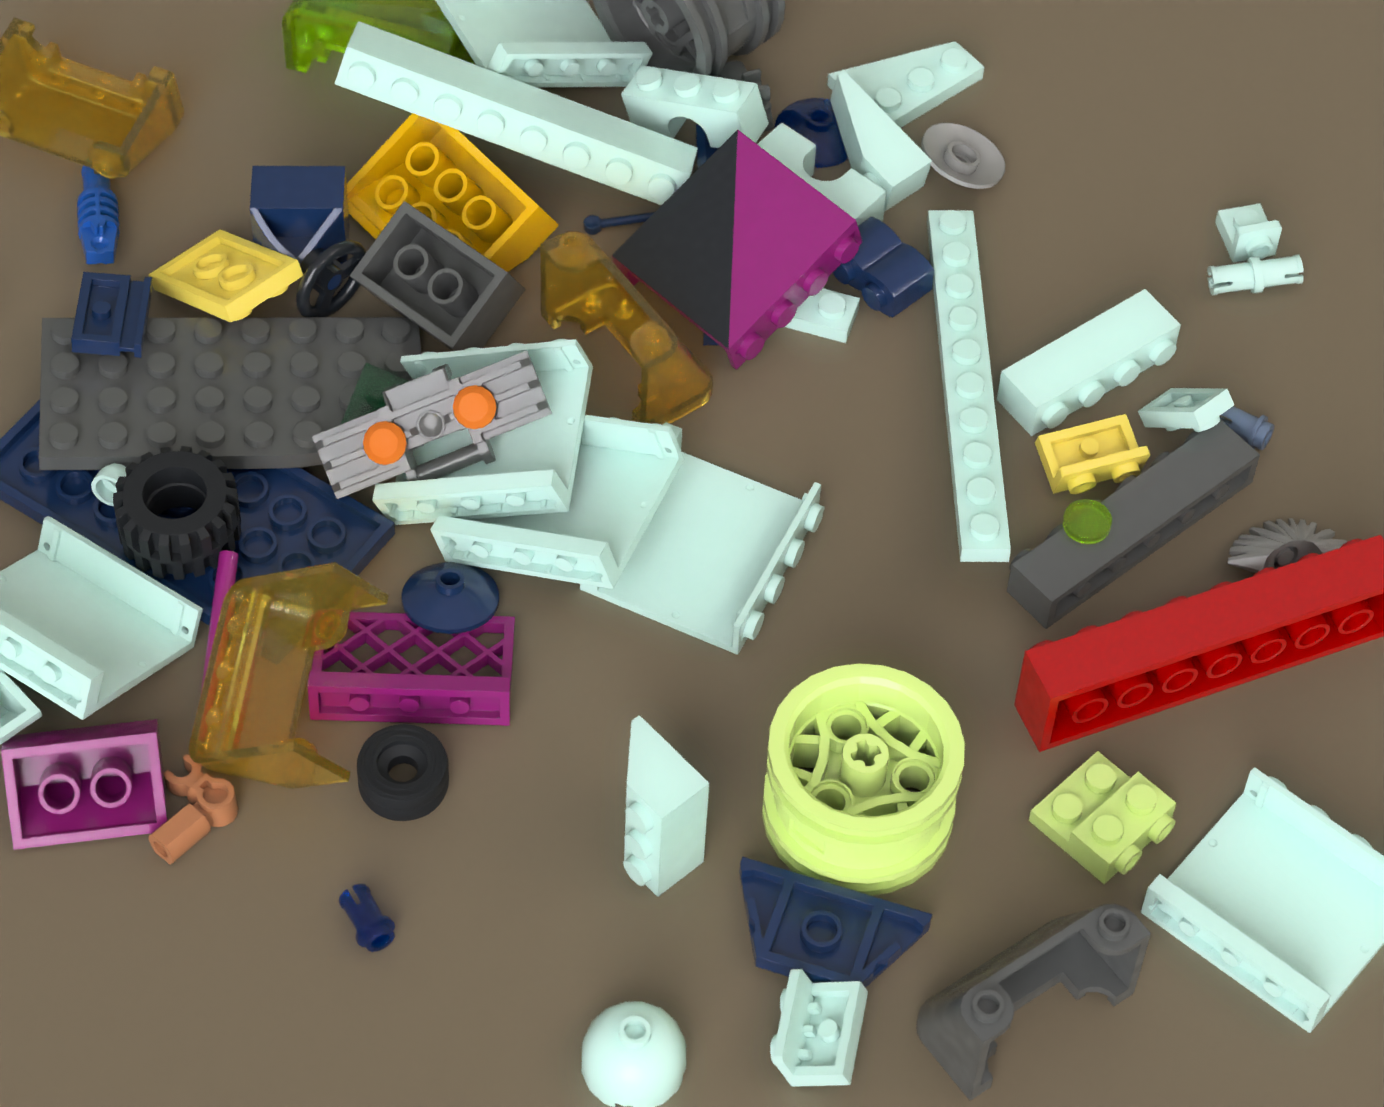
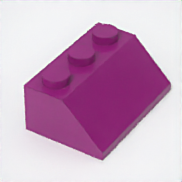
[1,719,168,850]

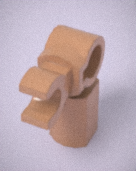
[149,754,239,865]

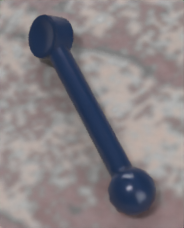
[584,212,655,235]

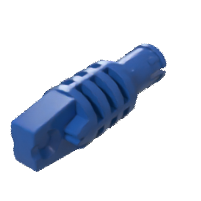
[77,160,120,264]

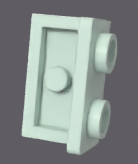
[770,969,868,1086]

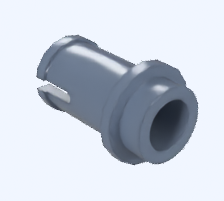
[1219,406,1275,450]

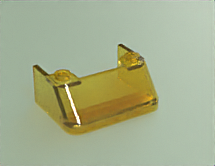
[189,562,389,789]

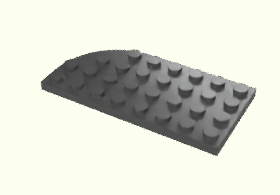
[39,317,421,470]

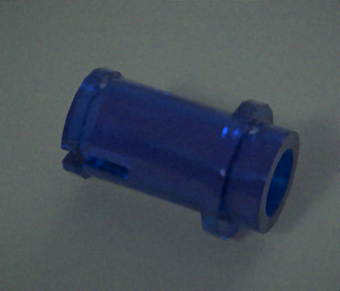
[339,884,395,952]

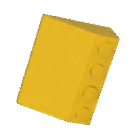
[346,113,559,272]

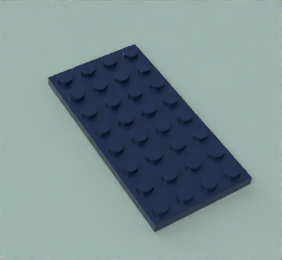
[0,399,395,666]

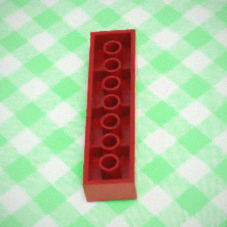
[1014,534,1384,752]

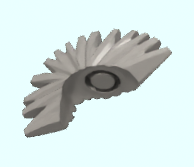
[1228,518,1347,573]

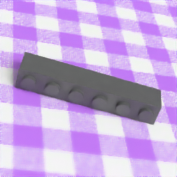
[1007,419,1260,629]

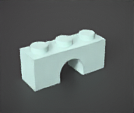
[621,65,769,148]
[757,123,886,226]

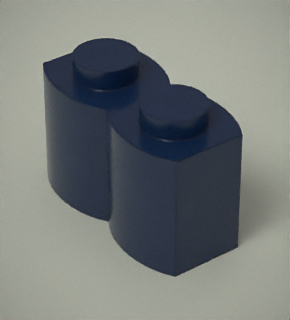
[833,217,934,318]

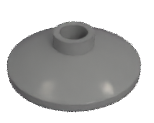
[921,123,1005,189]

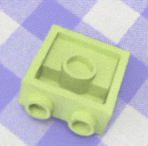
[1029,751,1176,884]

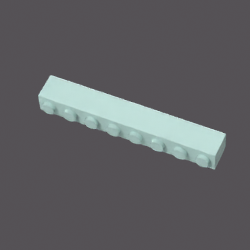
[335,21,698,206]

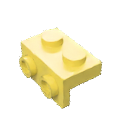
[1035,414,1150,494]

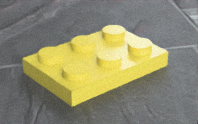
[148,229,303,323]

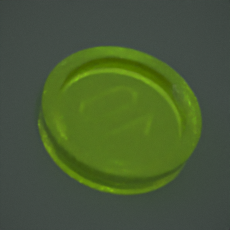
[1063,499,1112,544]

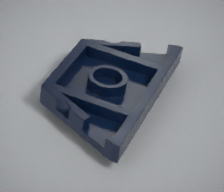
[739,856,932,988]

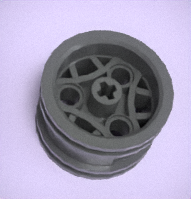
[593,0,785,77]

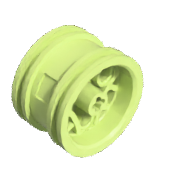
[762,663,965,896]

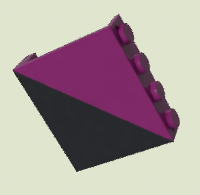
[611,130,862,370]

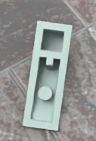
[830,70,932,212]

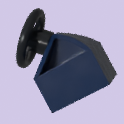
[250,166,366,317]

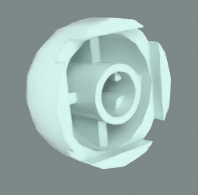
[582,1002,686,1107]

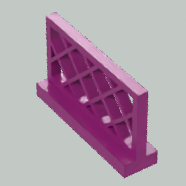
[308,611,515,726]

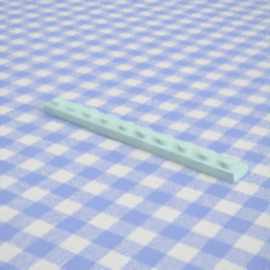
[927,210,1011,562]

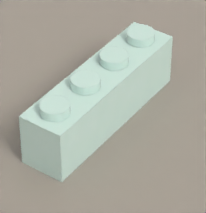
[997,289,1181,437]

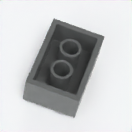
[349,201,526,351]

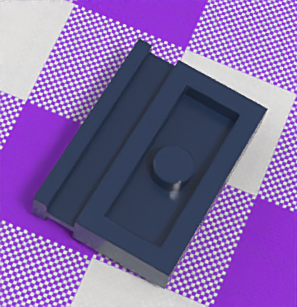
[71,272,152,358]

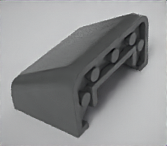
[916,904,1151,1101]

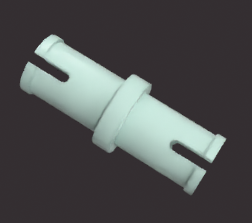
[1207,254,1304,296]

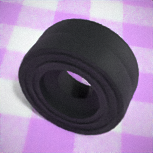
[357,724,449,821]

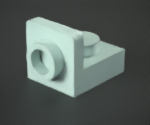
[1215,203,1282,263]

